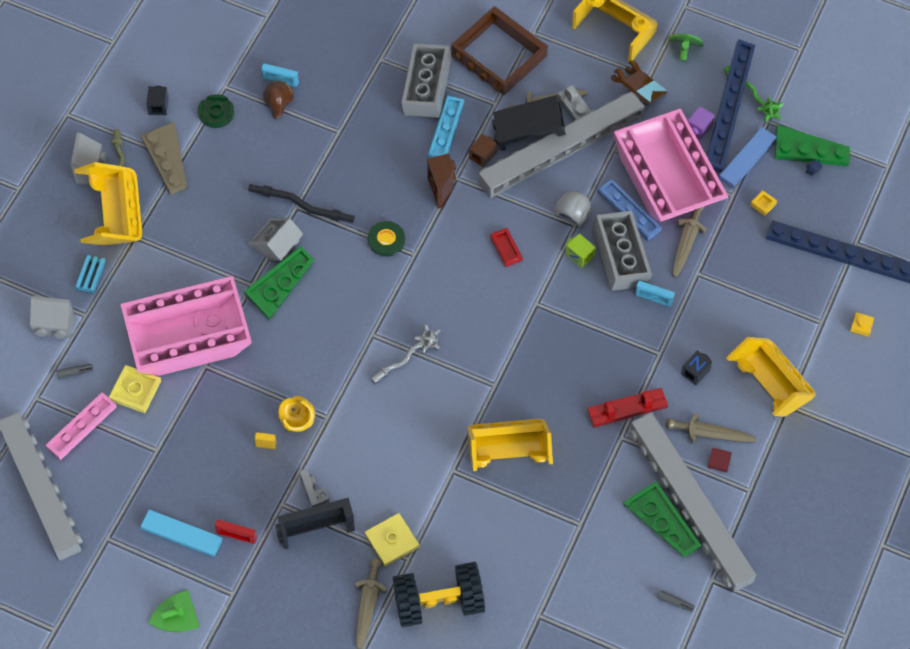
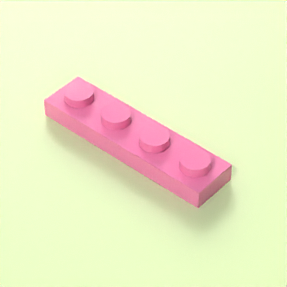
[45,392,117,460]

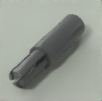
[56,364,93,379]
[657,590,695,612]

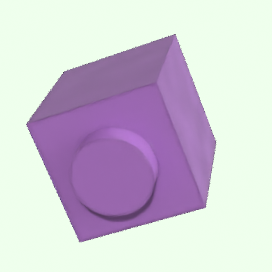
[688,106,715,140]

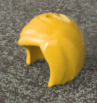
[278,396,315,432]

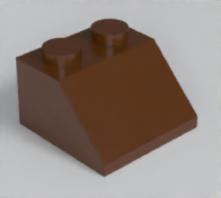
[427,153,456,209]

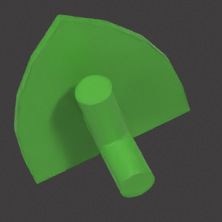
[668,34,704,61]
[148,590,200,632]

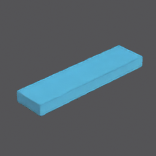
[428,96,465,158]
[140,510,223,557]

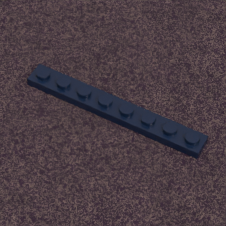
[707,39,755,172]
[766,220,910,283]

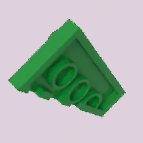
[775,125,850,166]
[244,246,314,320]
[623,481,701,558]

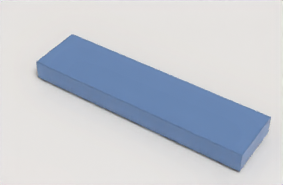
[719,127,777,189]
[598,179,662,241]

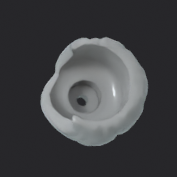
[554,191,591,228]

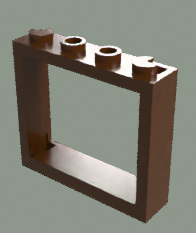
[451,6,548,95]

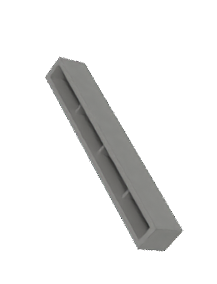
[0,412,83,561]

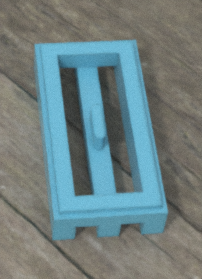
[262,63,299,87]
[76,255,106,294]
[635,281,675,307]

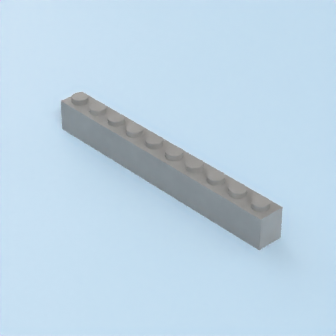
[479,91,644,198]
[629,412,756,593]

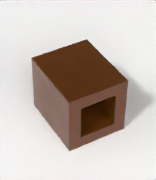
[469,134,497,168]

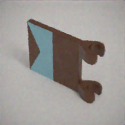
[611,60,668,105]

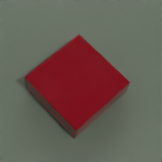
[708,448,732,472]

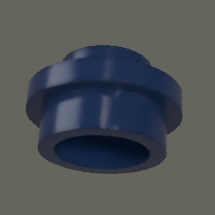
[806,160,823,176]

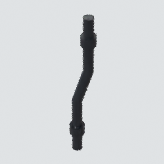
[248,184,355,223]

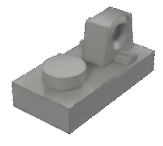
[557,85,591,120]
[299,469,329,507]

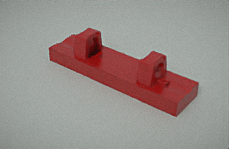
[587,388,668,428]

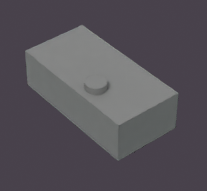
[401,44,452,118]
[592,211,652,291]

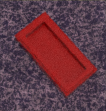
[490,228,523,267]
[215,519,257,544]

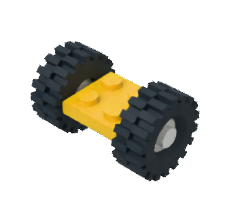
[393,562,485,627]

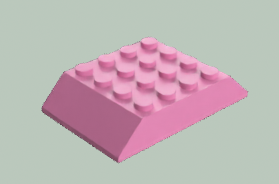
[614,108,728,222]
[120,276,252,376]

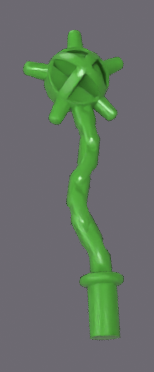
[724,65,784,122]

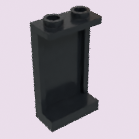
[492,95,566,151]
[275,498,355,549]

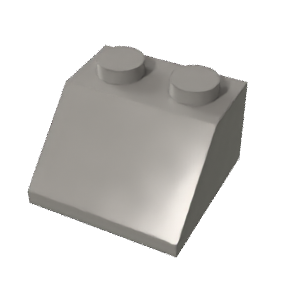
[71,133,106,185]
[248,218,303,261]
[30,296,75,339]

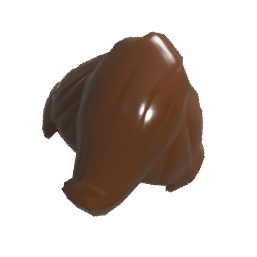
[263,80,293,119]

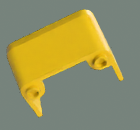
[572,0,657,61]
[74,162,142,245]
[726,337,816,416]
[467,419,553,471]

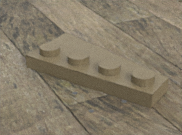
[141,122,187,195]

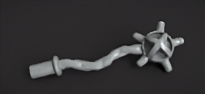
[370,324,440,383]

